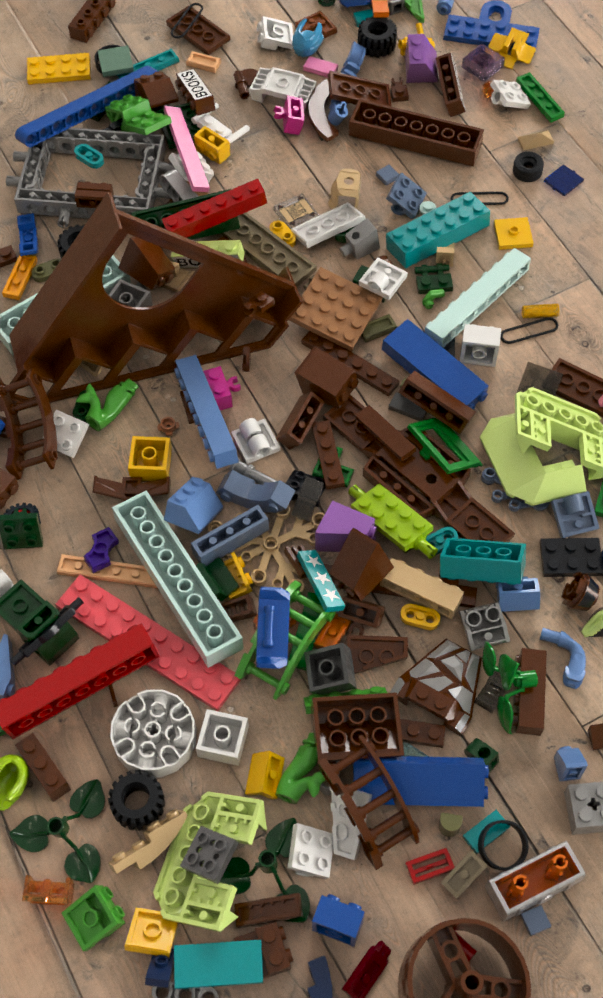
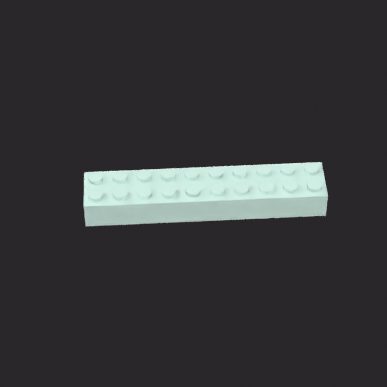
[112,490,244,668]

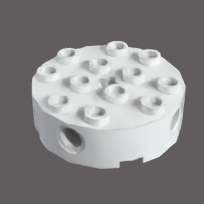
[110,690,197,778]

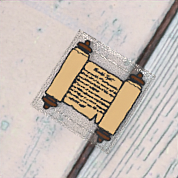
[273,193,319,229]

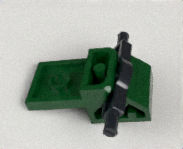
[0,579,84,666]

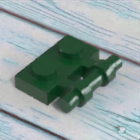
[414,263,453,294]

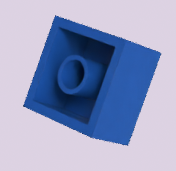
[312,894,365,947]

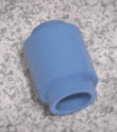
[436,0,454,15]

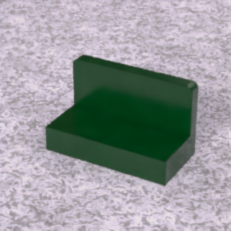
[196,557,240,601]

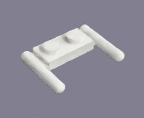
[191,103,250,144]

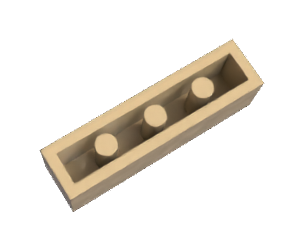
[380,558,464,620]

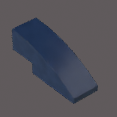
[307,955,333,998]

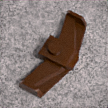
[92,476,171,502]

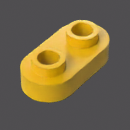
[270,220,296,248]
[400,604,440,630]

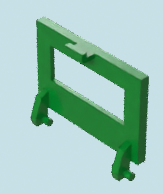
[407,418,483,474]

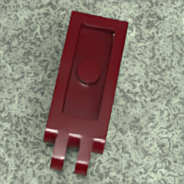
[342,941,391,998]

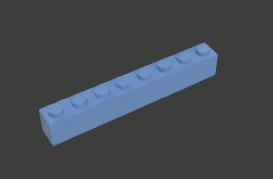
[174,355,239,469]

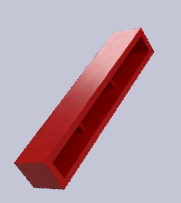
[162,178,267,238]

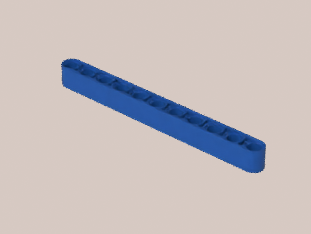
[15,65,160,147]

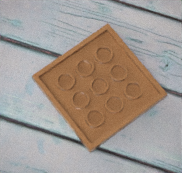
[289,267,383,352]

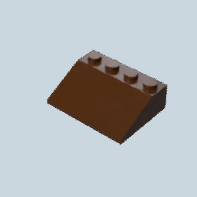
[310,692,404,761]

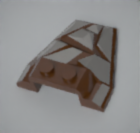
[390,639,482,737]

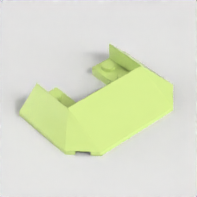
[515,387,603,480]
[480,413,587,506]
[153,791,267,932]

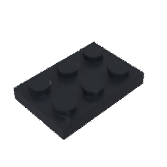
[540,538,603,577]

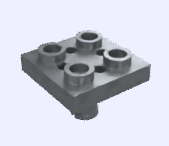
[180,826,239,884]

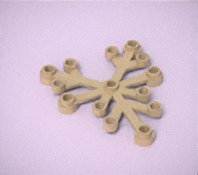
[208,505,325,595]

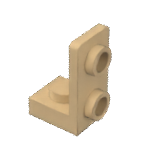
[436,242,455,267]

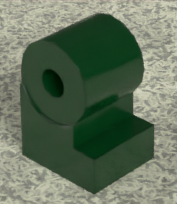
[464,738,499,773]

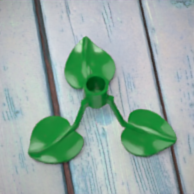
[482,642,538,734]

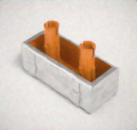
[485,841,586,922]

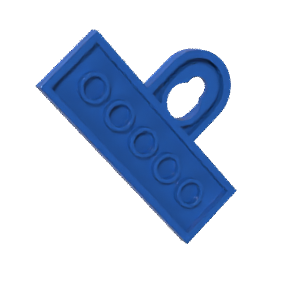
[443,0,540,50]

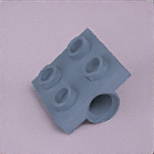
[386,172,427,219]
[550,491,600,538]

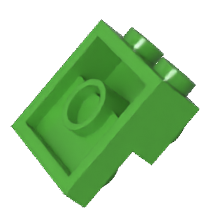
[61,885,125,951]

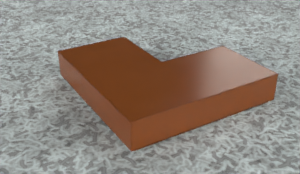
[295,11,337,38]

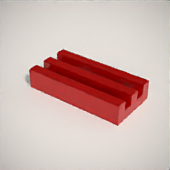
[405,847,455,885]

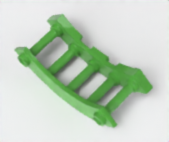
[234,580,336,700]

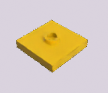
[494,217,534,250]
[125,907,178,958]

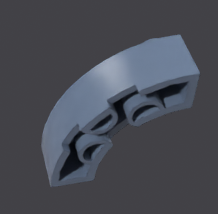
[216,470,296,513]

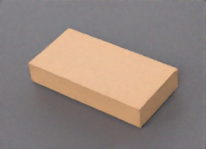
[186,51,221,73]

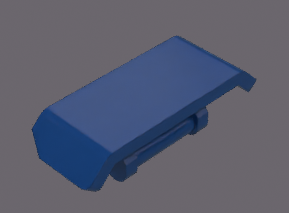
[256,587,290,669]

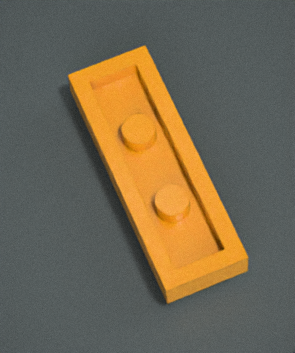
[2,255,38,301]

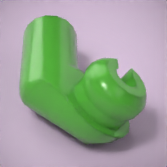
[422,289,445,309]

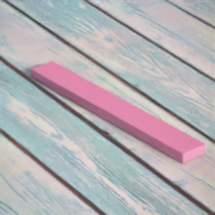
[164,106,210,193]

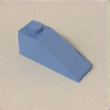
[0,634,16,699]

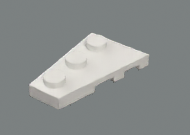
[330,788,372,860]

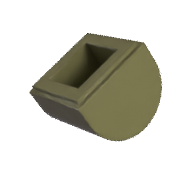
[439,812,463,837]

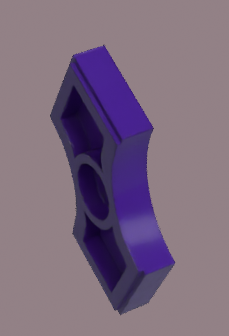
[84,527,119,573]

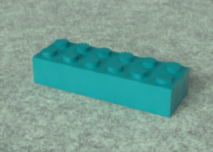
[386,192,490,269]

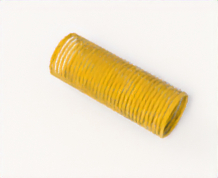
[522,304,559,319]

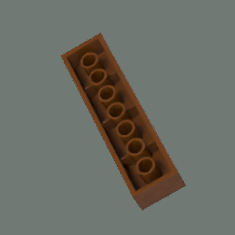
[349,99,484,166]

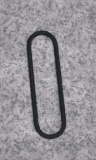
[170,3,203,39]
[451,191,509,205]
[500,317,559,344]

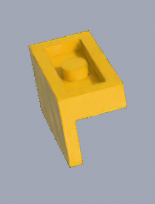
[245,751,285,800]

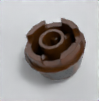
[561,572,600,611]

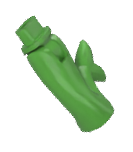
[76,379,139,431]
[275,733,325,804]

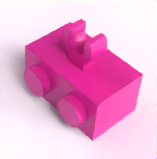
[274,96,304,135]
[203,366,241,411]

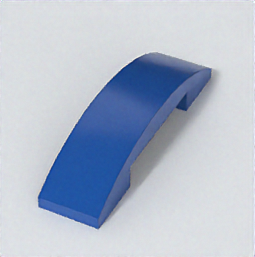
[17,213,39,256]

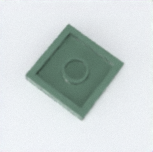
[97,45,134,77]

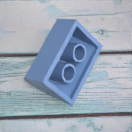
[164,477,223,534]

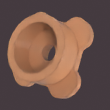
[157,417,180,436]

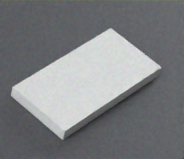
[291,202,366,248]

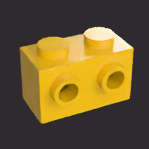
[194,126,230,164]

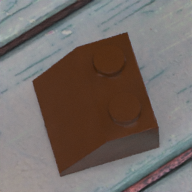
[134,72,179,108]

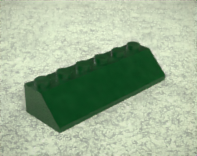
[131,189,240,240]

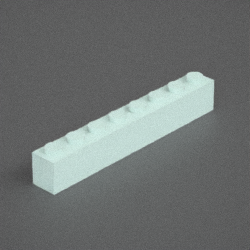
[425,248,531,348]

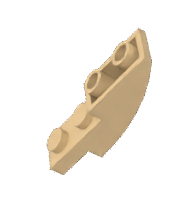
[108,809,188,874]

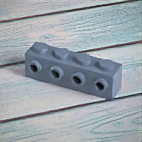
[191,505,269,566]

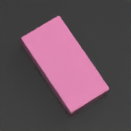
[303,56,338,78]

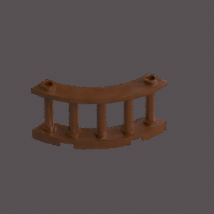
[0,367,58,480]
[318,735,420,870]

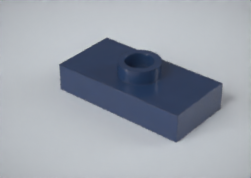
[145,948,174,988]

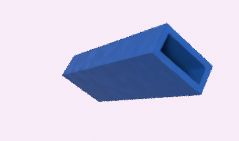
[381,319,489,410]
[353,756,489,807]

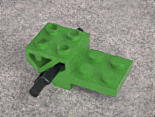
[103,94,172,135]

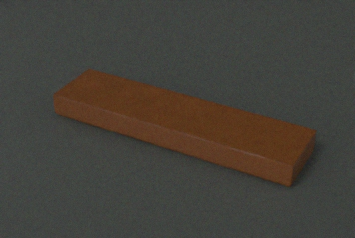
[355,405,416,462]

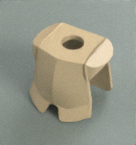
[328,169,361,209]

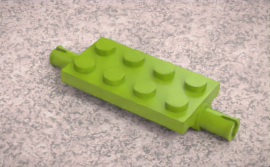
[348,484,438,559]

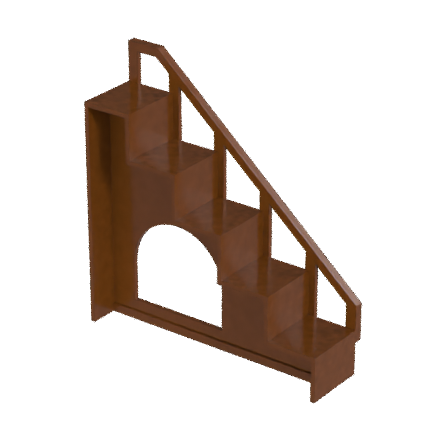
[9,192,303,408]

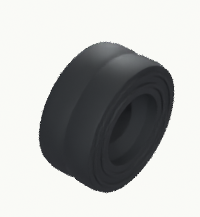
[513,151,544,182]

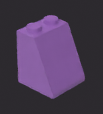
[405,34,438,83]
[315,501,377,552]

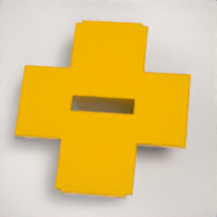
[488,27,536,70]

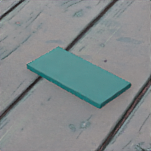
[174,940,263,989]

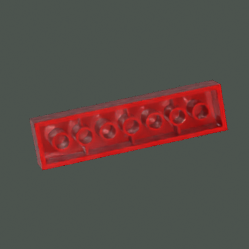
[0,623,160,739]

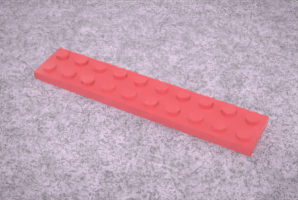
[55,575,242,711]

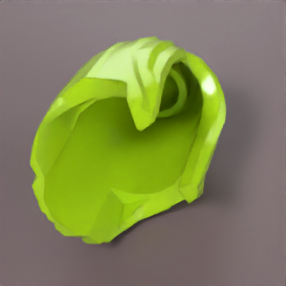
[0,754,29,811]

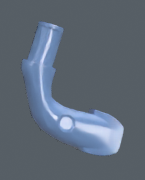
[540,628,586,689]

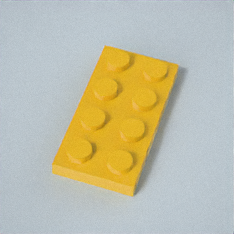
[27,53,91,85]

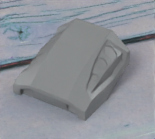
[458,602,510,651]

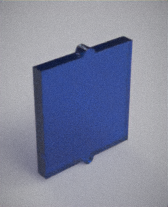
[544,164,584,196]

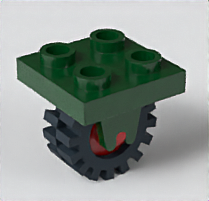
[0,503,43,550]

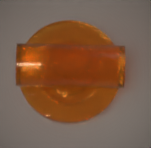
[481,80,494,98]

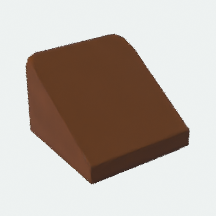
[587,723,603,750]

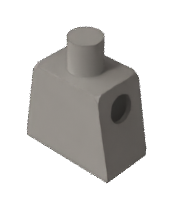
[339,218,380,259]

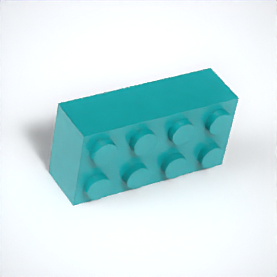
[440,538,526,585]

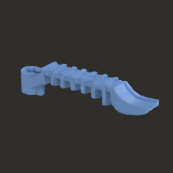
[328,41,366,126]

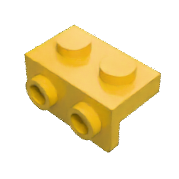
[224,552,253,600]

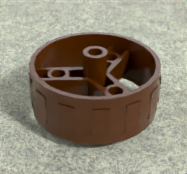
[398,918,531,998]

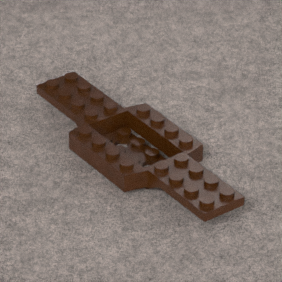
[323,395,515,542]

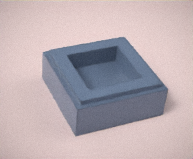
[376,165,399,186]
[520,905,551,936]

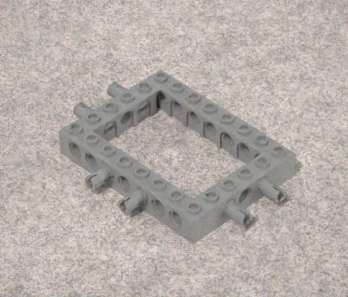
[6,128,176,228]

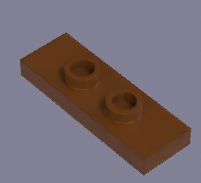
[234,893,303,928]

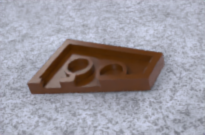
[346,635,408,674]

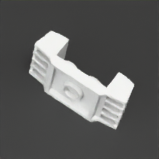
[249,67,317,111]

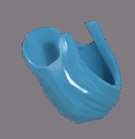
[292,18,324,58]

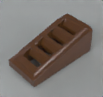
[221,594,257,622]

